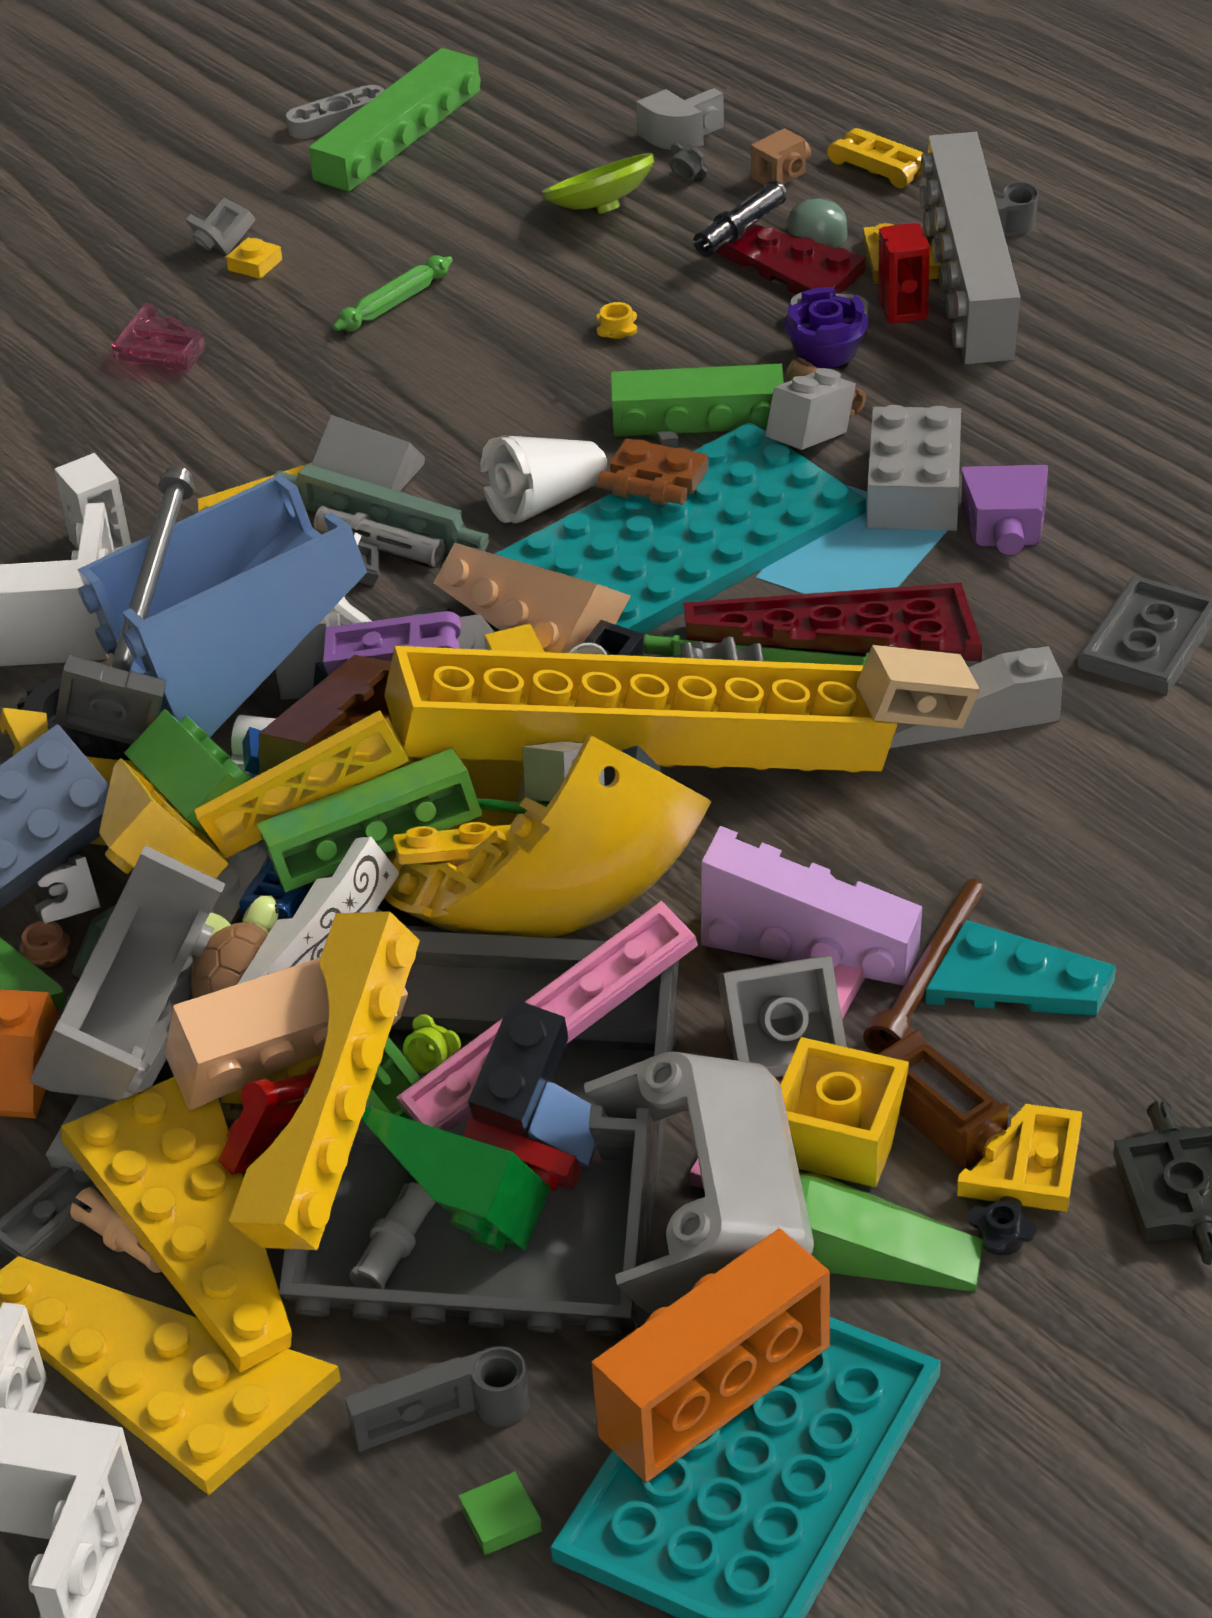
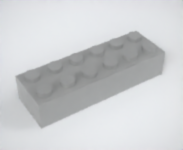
[919,131,1021,364]

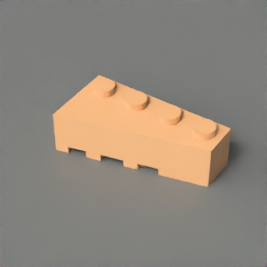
[433,543,631,653]
[165,958,408,1111]

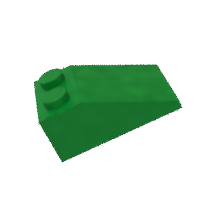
[361,1106,551,1253]

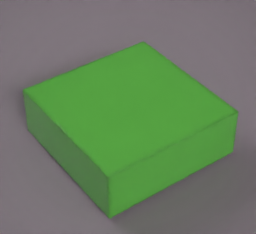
[458,1472,542,1555]

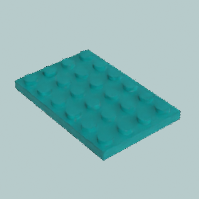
[551,1317,941,1618]

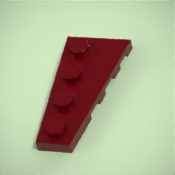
[716,224,865,295]

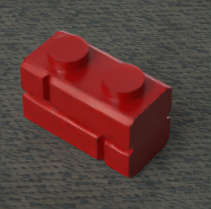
[878,222,930,323]

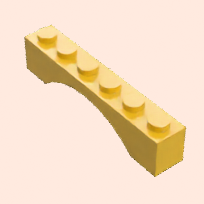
[229,912,420,1250]

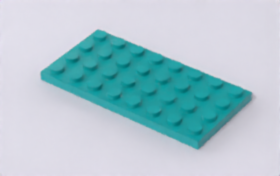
[495,422,866,634]

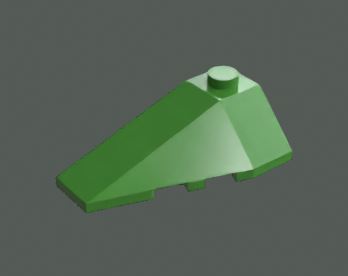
[799,1171,983,1292]

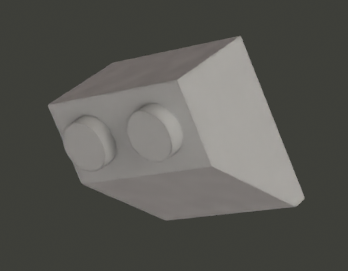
[716,956,847,1077]

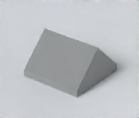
[311,415,425,492]

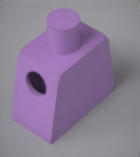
[961,465,1048,555]

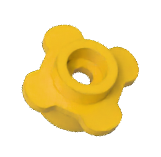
[596,302,637,339]

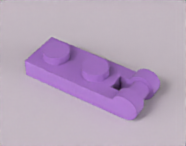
[323,611,461,675]

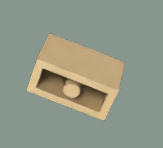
[856,645,980,729]

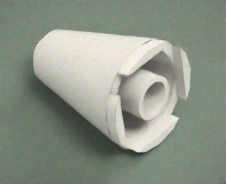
[480,435,607,524]

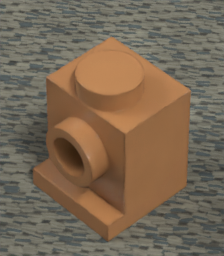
[750,128,811,186]

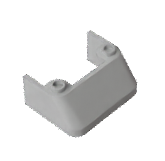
[29,845,225,1101]
[584,1052,814,1316]

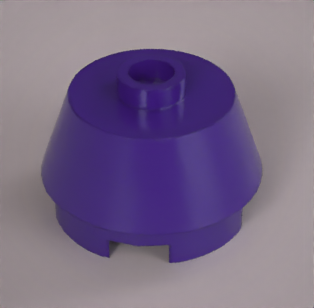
[784,288,868,368]

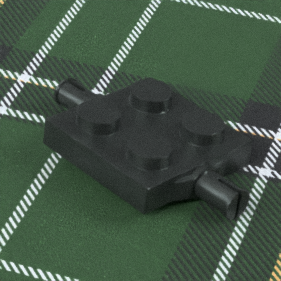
[1113,1100,1212,1265]

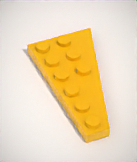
[61,1077,292,1372]

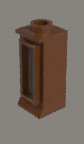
[878,1029,1009,1169]

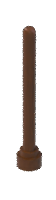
[863,878,984,1055]

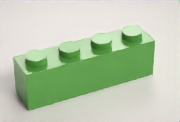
[611,364,784,437]
[257,748,482,892]

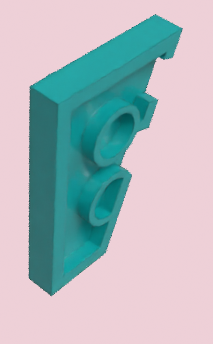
[926,920,1116,1016]

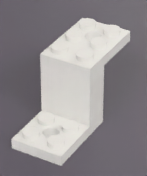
[0,503,114,666]
[0,1302,142,1618]

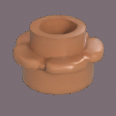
[19,921,71,968]

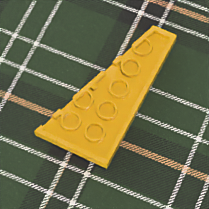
[0,1256,341,1496]

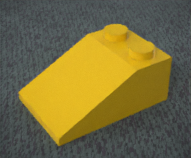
[99,758,229,879]

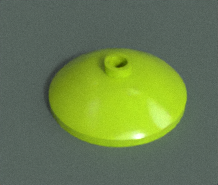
[542,153,655,214]

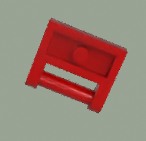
[218,1064,320,1175]

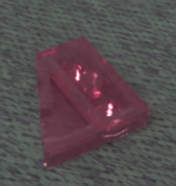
[112,303,206,371]

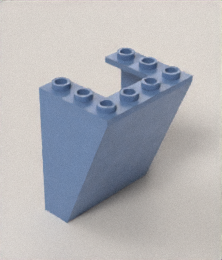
[77,474,367,738]

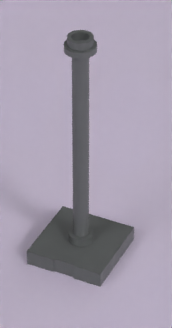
[55,467,195,745]

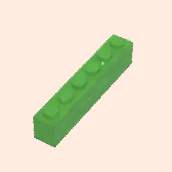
[309,48,481,192]

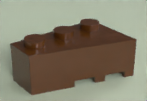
[258,655,392,775]

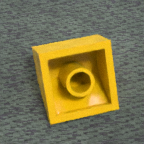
[780,1037,909,1188]

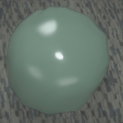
[787,197,848,248]

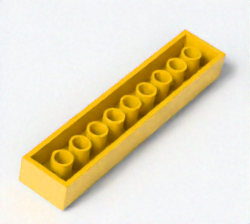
[384,646,898,773]

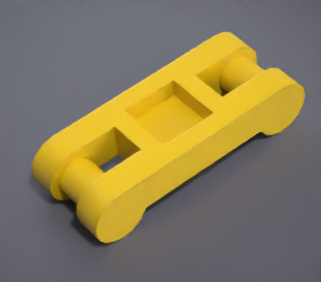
[827,128,923,189]

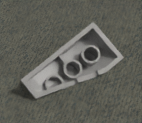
[890,646,1063,748]

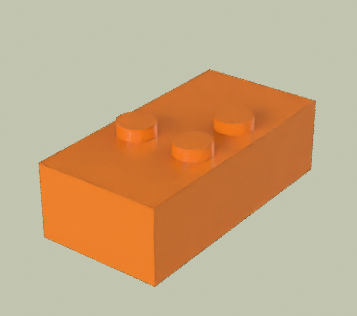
[591,1228,830,1483]

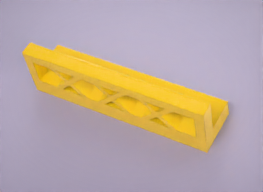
[194,710,409,859]

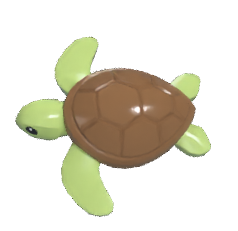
[190,896,278,999]

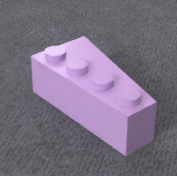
[701,826,922,986]

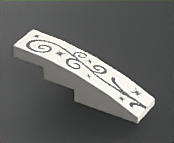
[238,836,400,984]

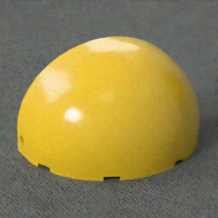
[384,723,711,938]

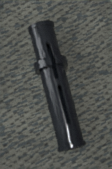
[693,180,787,257]

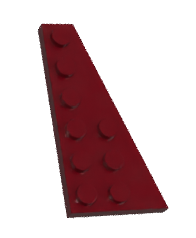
[683,583,982,662]

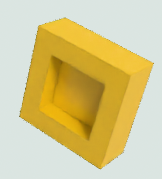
[226,237,282,279]

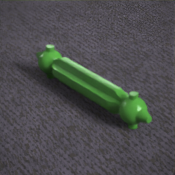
[333,255,453,332]

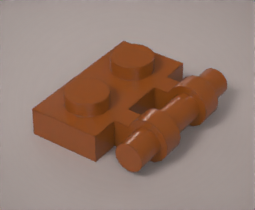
[598,438,709,506]

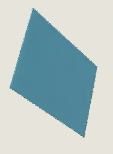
[756,485,948,594]

